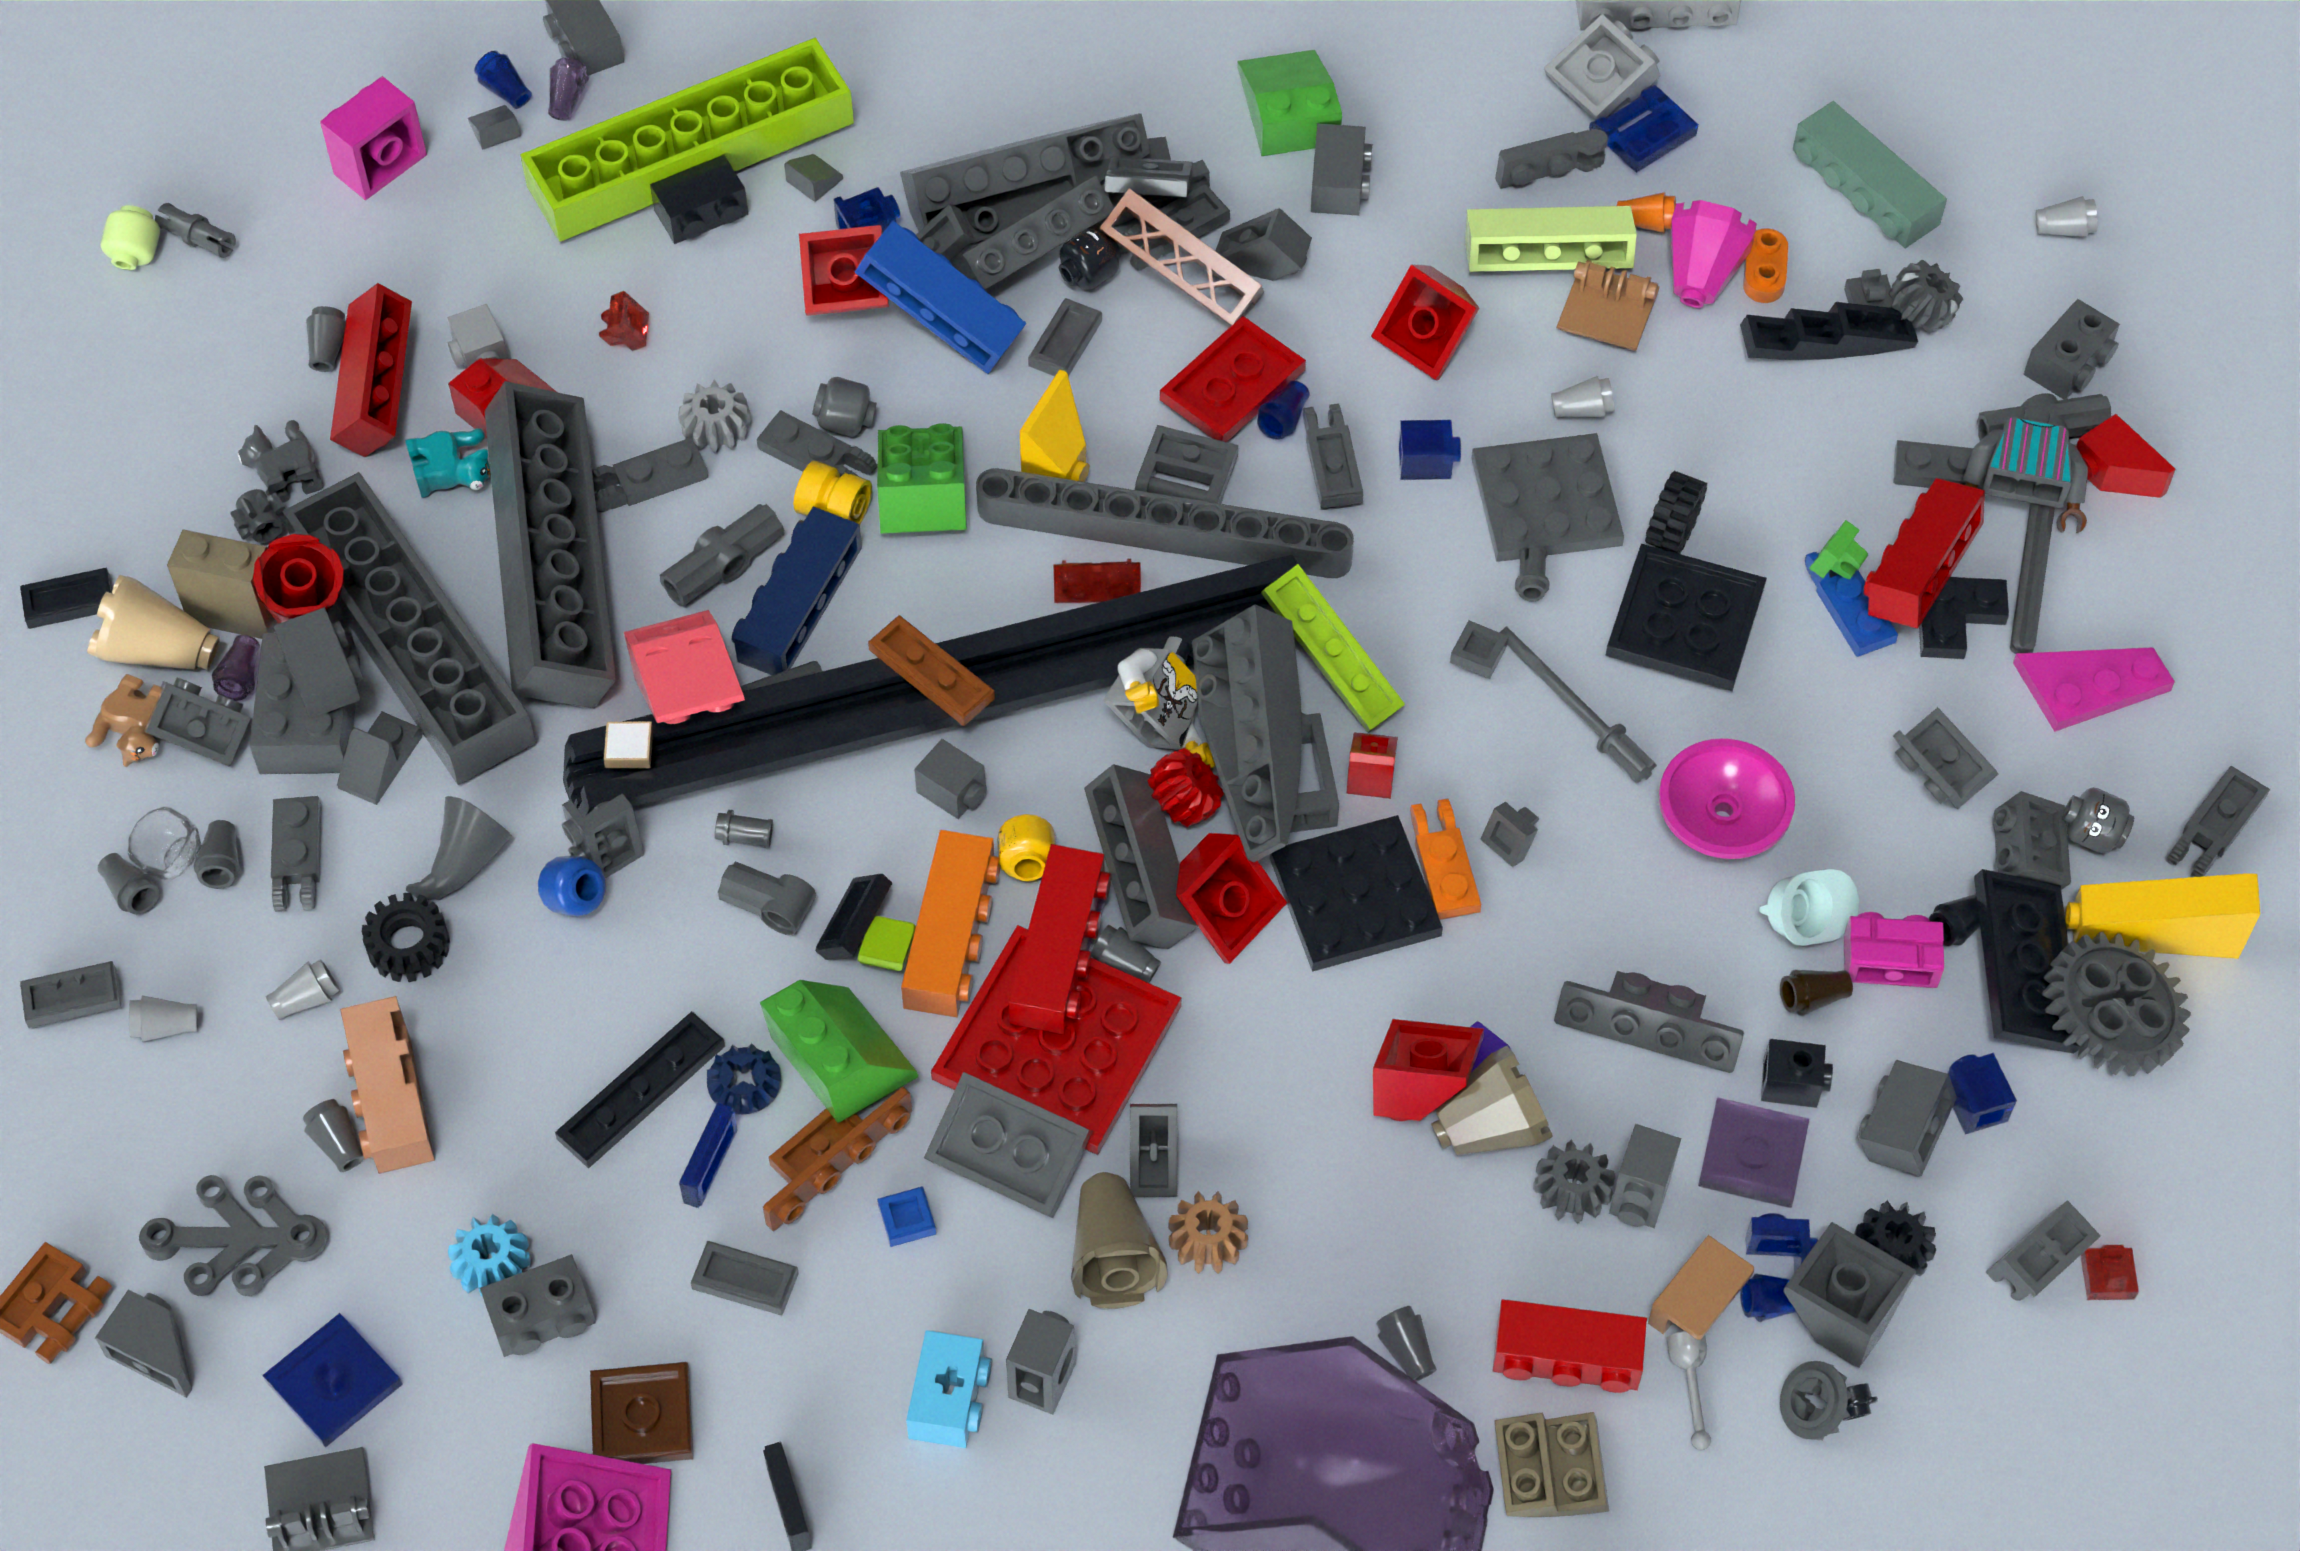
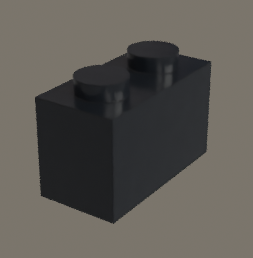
[650,155,748,244]

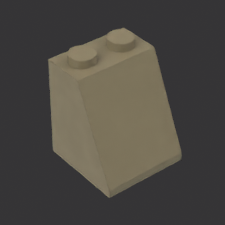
[167,529,278,639]

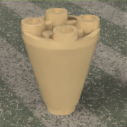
[87,575,220,670]

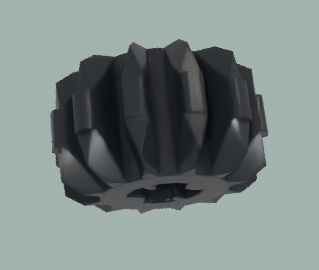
[1854,1200,1937,1277]

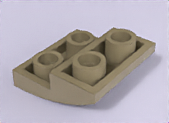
[1494,1412,1609,1517]

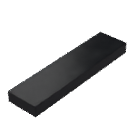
[555,1011,725,1169]

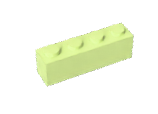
[1465,206,1637,272]

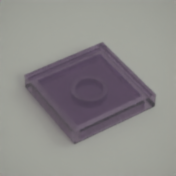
[1698,1097,1810,1208]

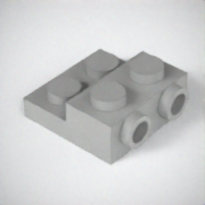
[1544,14,1661,123]

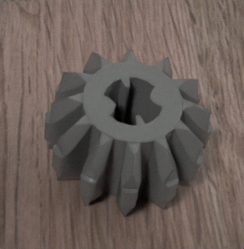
[1888,260,1963,333]
[1534,1139,1615,1224]

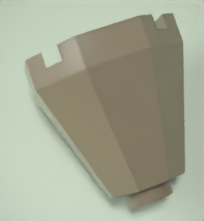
[1431,1045,1553,1155]

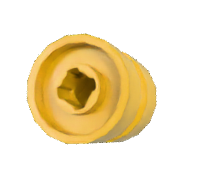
[793,460,872,525]

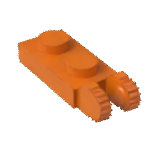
[1410,799,1482,919]

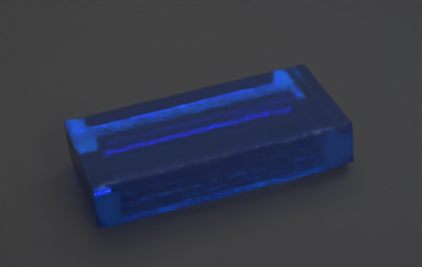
[679,1102,737,1208]

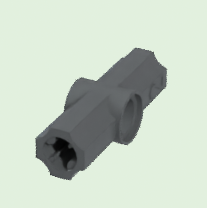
[1977,393,2111,441]
[659,504,784,606]

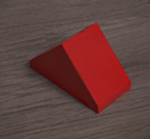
[1346,732,1398,799]

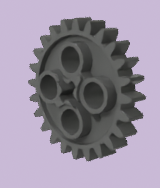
[2042,932,2191,1076]

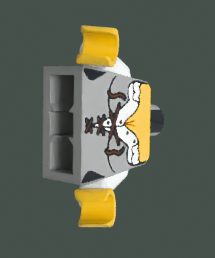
[1103,637,1216,768]

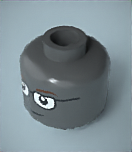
[2062,787,2135,854]

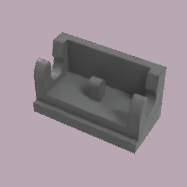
[1986,1200,2101,1301]

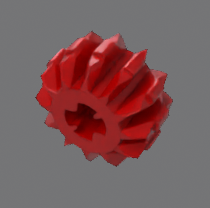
[1147,748,1224,827]

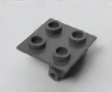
[264,1447,374,1551]

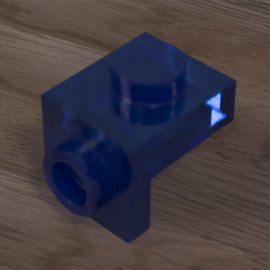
[1745,1213,1818,1273]

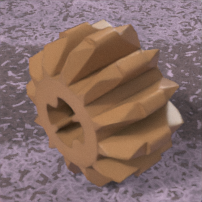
[1168,1191,1248,1274]

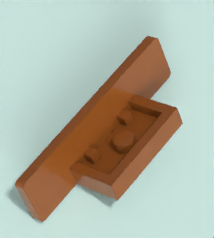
[763,1087,912,1231]

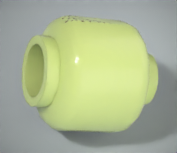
[101,205,160,270]

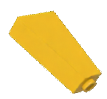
[2065,873,2261,959]

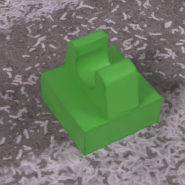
[1809,520,1868,579]

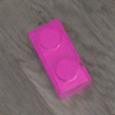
[1844,912,1944,988]

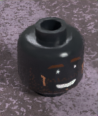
[1059,228,1121,290]

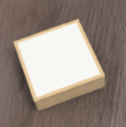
[604,722,653,768]

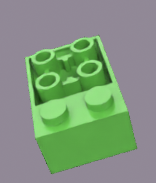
[877,423,967,533]

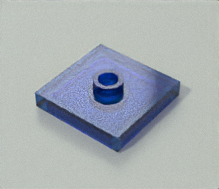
[262,1313,403,1448]

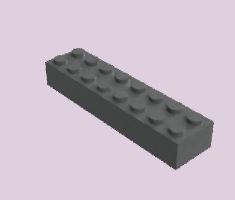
[485,381,616,708]
[282,472,536,785]

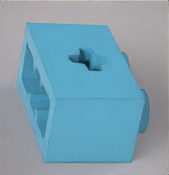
[906,1330,992,1448]

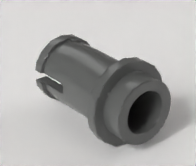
[1515,544,1550,601]
[715,810,773,848]

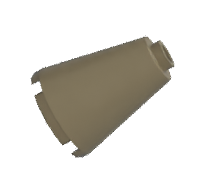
[1071,1172,1168,1309]

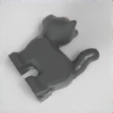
[237,420,323,503]

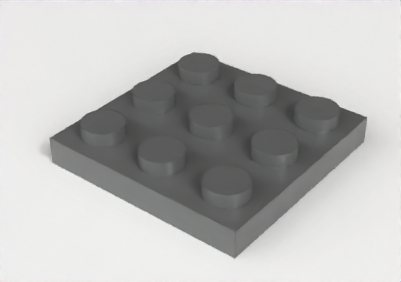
[1471,433,1624,562]

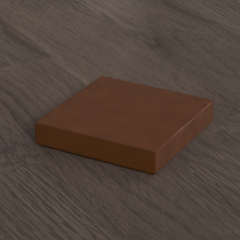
[590,1362,693,1464]

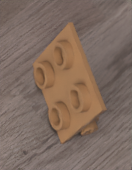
[1556,260,1660,351]

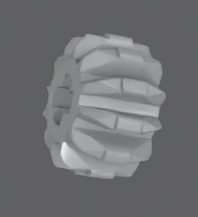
[678,379,751,453]

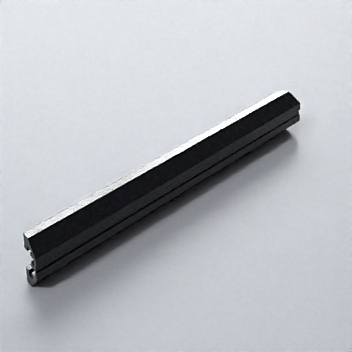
[563,555,1300,817]

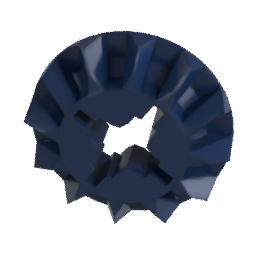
[707,1043,781,1114]

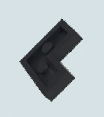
[1919,577,2009,659]

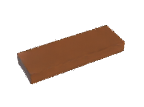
[868,615,995,726]

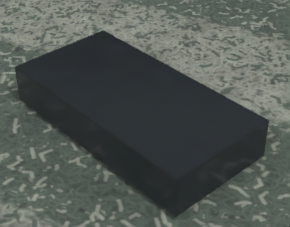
[20,567,112,629]
[815,873,892,960]
[763,1441,812,1551]

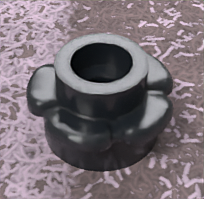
[1842,1383,1878,1421]

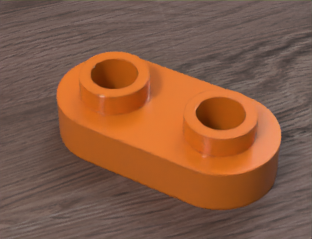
[1743,228,1788,303]

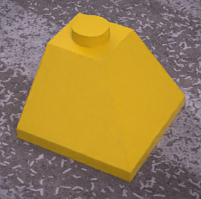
[1020,369,1090,482]

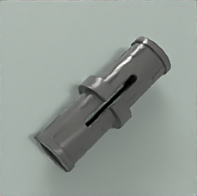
[155,203,236,258]

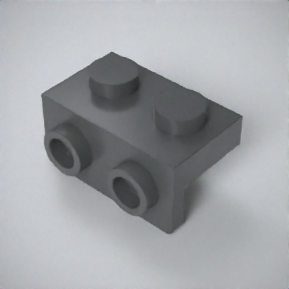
[1893,707,1999,809]

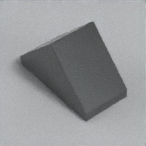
[1130,1104,1177,1197]

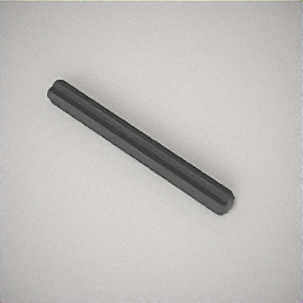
[2010,503,2055,654]

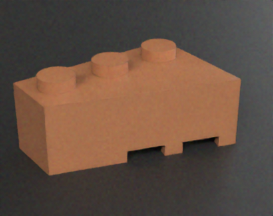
[340,996,435,1174]

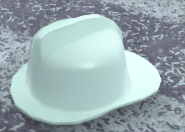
[1759,869,1859,946]

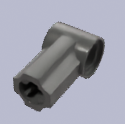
[718,861,816,935]

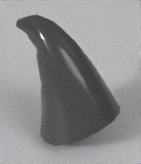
[406,796,512,900]

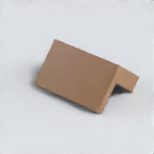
[1648,1235,1754,1340]

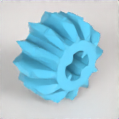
[448,1213,531,1296]

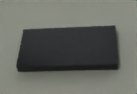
[1974,869,2080,1054]

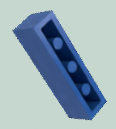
[855,221,1027,374]

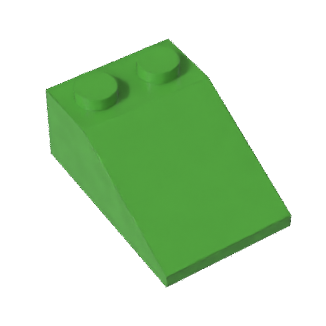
[1237,50,1342,156]

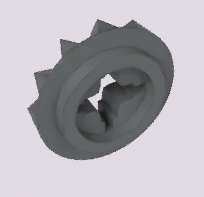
[1780,1361,1853,1441]

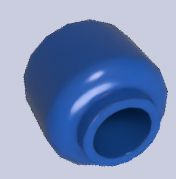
[538,856,606,916]

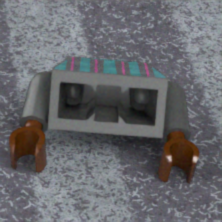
[1962,406,2088,533]

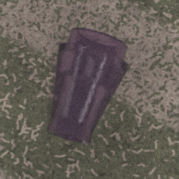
[548,58,589,121]
[212,635,260,701]

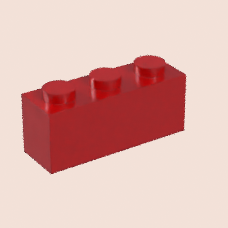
[1492,1299,1647,1393]

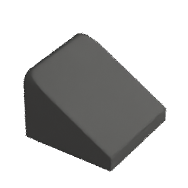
[468,105,520,150]
[784,154,843,202]

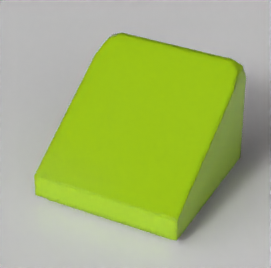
[857,916,916,971]

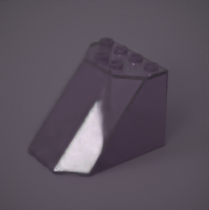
[1173,1336,1494,1551]

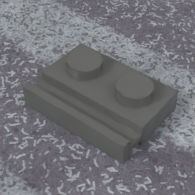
[1105,157,1193,197]

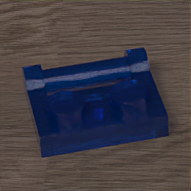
[1589,85,1699,173]

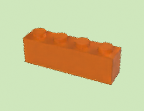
[901,830,1001,1018]

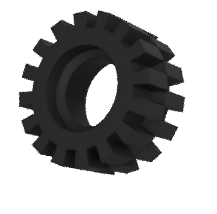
[1645,470,1707,554]
[361,893,450,982]

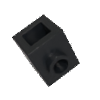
[1761,1039,1833,1108]

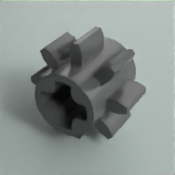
[230,489,285,543]

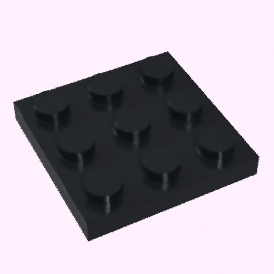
[1605,544,1767,691]
[1269,815,1443,972]

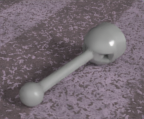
[1667,1331,1711,1450]

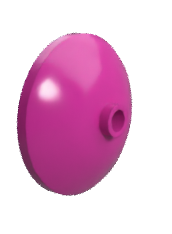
[1659,738,1795,859]

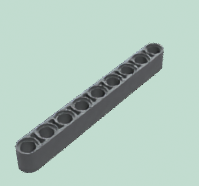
[976,468,1354,578]

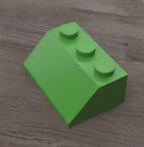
[760,980,918,1123]

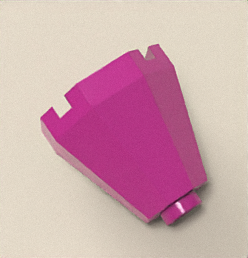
[1671,200,1757,308]

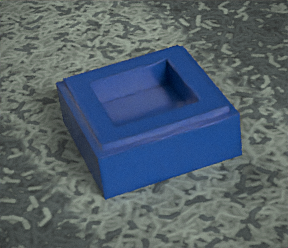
[877,1186,936,1247]

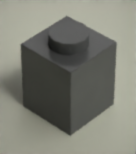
[914,739,987,820]

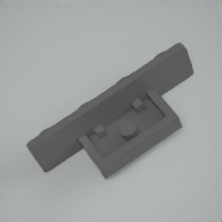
[1554,971,1744,1073]

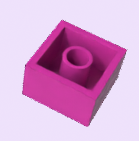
[320,76,427,201]

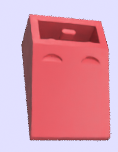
[624,610,744,724]

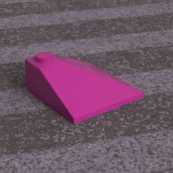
[504,1443,671,1551]

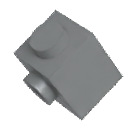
[447,304,508,369]

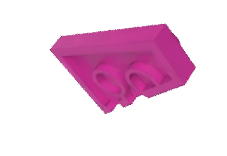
[2013,647,2175,732]

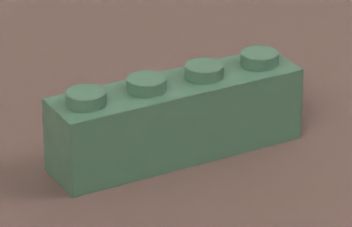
[1793,101,1947,249]

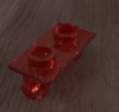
[1053,558,1141,603]

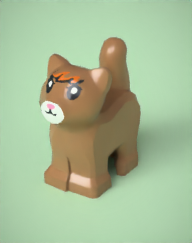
[85,674,162,767]

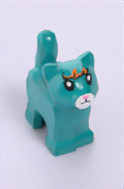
[405,428,491,498]

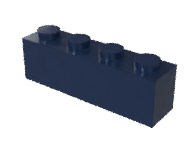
[731,507,862,675]

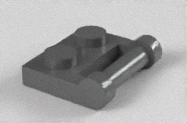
[1135,425,1238,504]

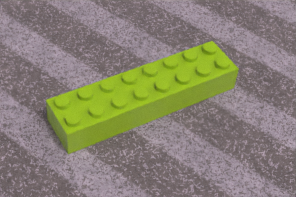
[520,37,854,242]

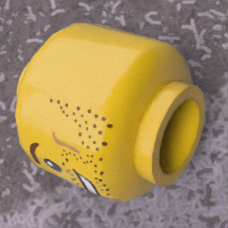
[997,814,1056,882]

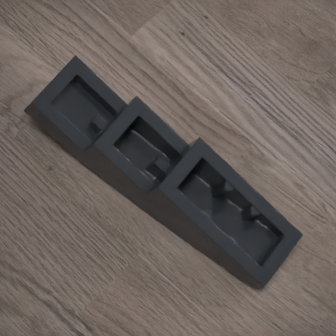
[1740,302,1918,360]

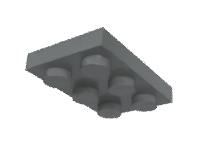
[924,1072,1093,1218]

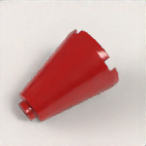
[253,534,344,624]

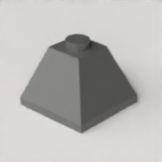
[1783,1222,1917,1368]

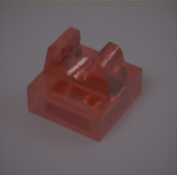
[599,291,649,351]
[2081,1244,2139,1300]

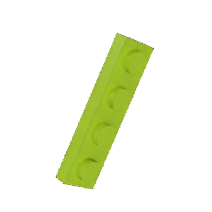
[1261,564,1405,733]

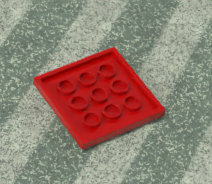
[931,925,1182,1155]

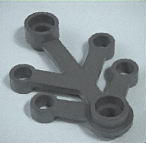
[139,1175,327,1296]

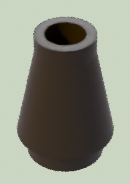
[1780,970,1853,1015]

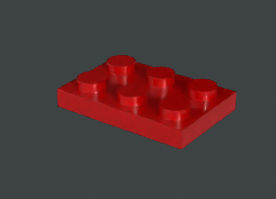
[1160,316,1306,442]

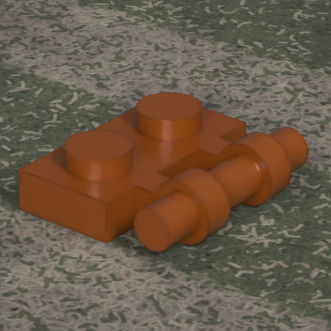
[0,1242,112,1364]

